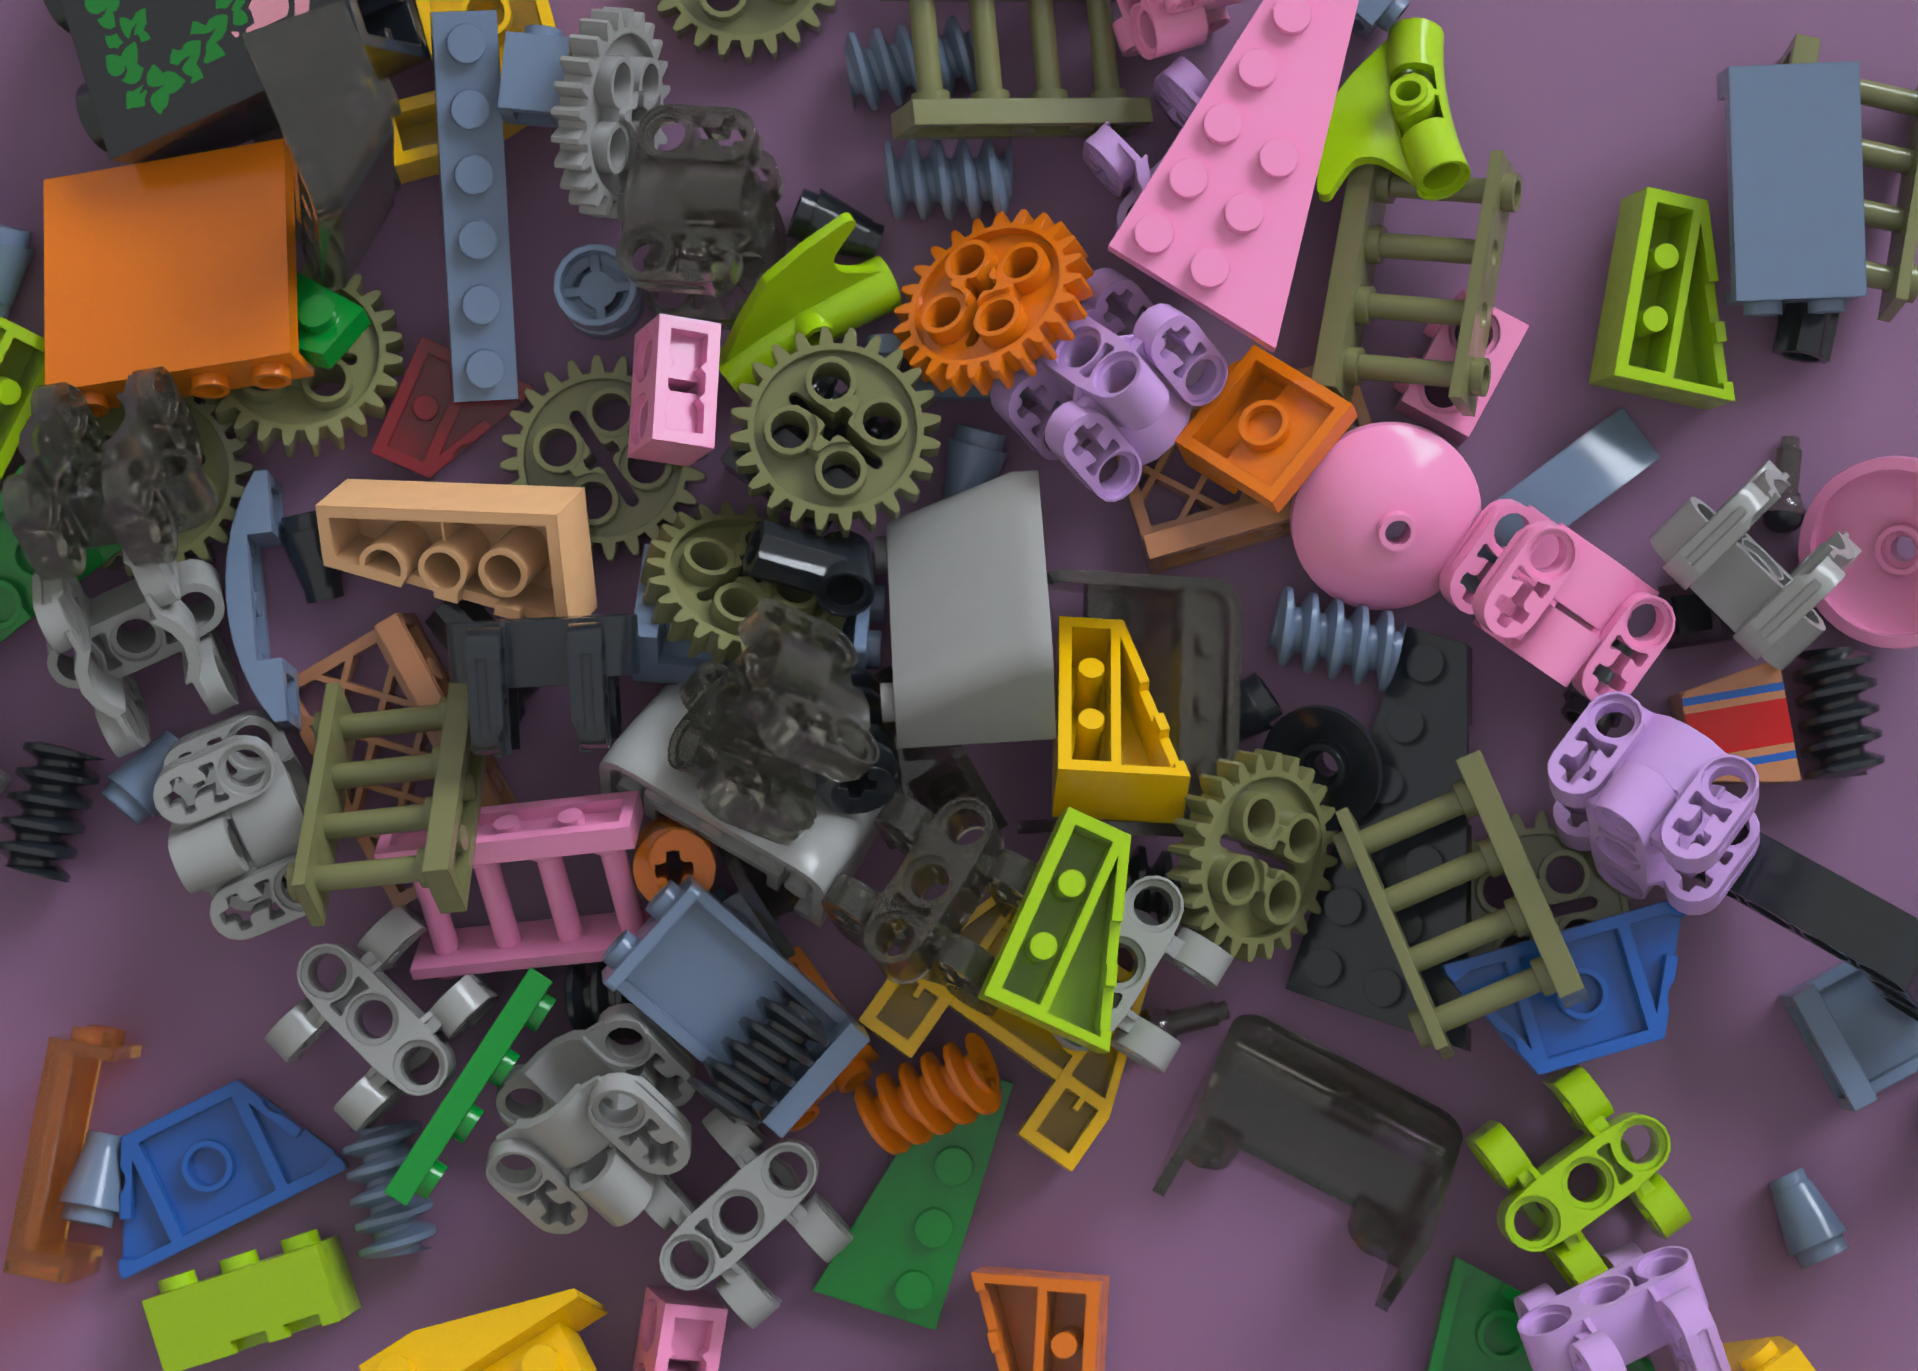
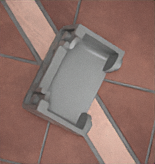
[874,470,1056,749]
[599,683,902,928]

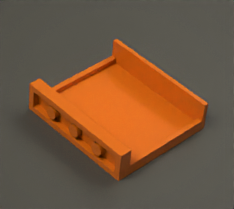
[43,138,314,418]

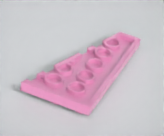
[1108,0,1359,353]

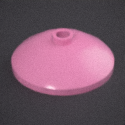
[1289,422,1482,610]
[1798,456,1918,649]

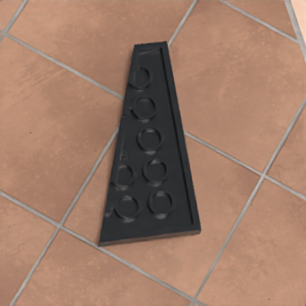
[1286,626,1472,1052]

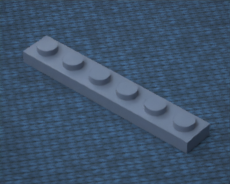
[430,10,518,402]

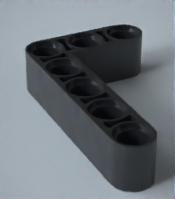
[1694,825,1918,1021]

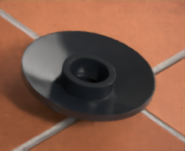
[1263,705,1383,830]

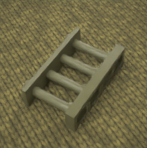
[880,0,1153,140]
[1780,33,1918,322]
[1312,150,1522,417]
[286,681,488,927]
[1332,750,1590,1060]

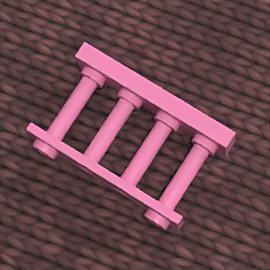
[374,790,651,980]

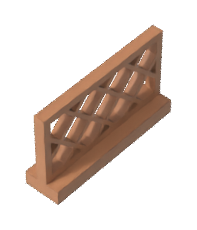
[1115,365,1372,576]
[298,613,518,907]

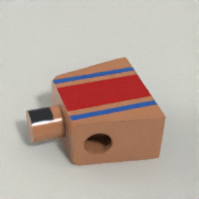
[1669,662,1801,784]

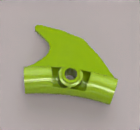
[1317,17,1471,202]
[719,212,902,393]

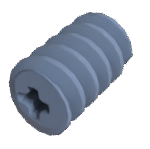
[844,16,977,113]
[884,139,1012,221]
[1265,585,1406,692]
[342,1120,438,1260]

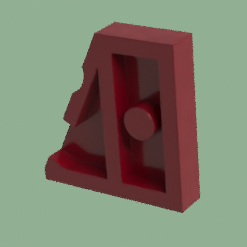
[370,336,535,479]

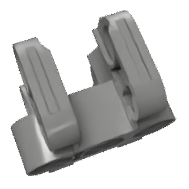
[1649,460,1862,670]
[32,520,239,758]
[153,709,309,941]
[1053,876,1234,1074]
[264,905,499,1133]
[486,1003,697,1234]
[644,1108,855,1329]

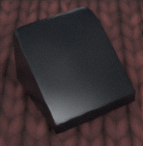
[1658,583,1736,649]

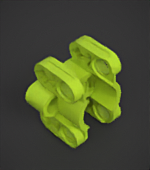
[1465,1064,1693,1288]

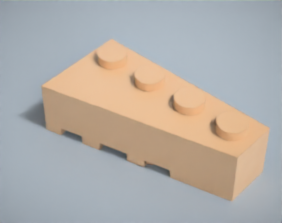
[315,479,598,619]

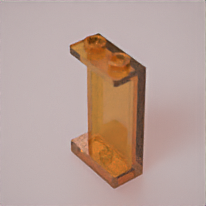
[3,1024,142,1284]

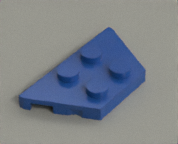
[1440,899,1685,1075]
[118,1079,351,1280]

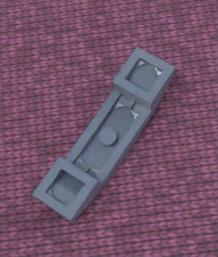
[1460,407,1661,593]
[225,470,302,733]

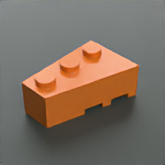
[971,1266,1110,1371]

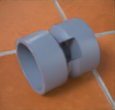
[553,244,645,340]

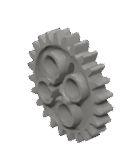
[551,6,671,219]

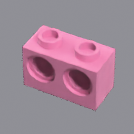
[1392,289,1529,446]
[627,313,721,467]
[632,1286,728,1371]

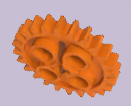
[893,209,1094,397]

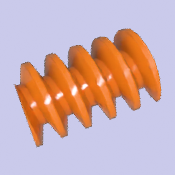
[633,815,716,902]
[854,1032,1002,1155]

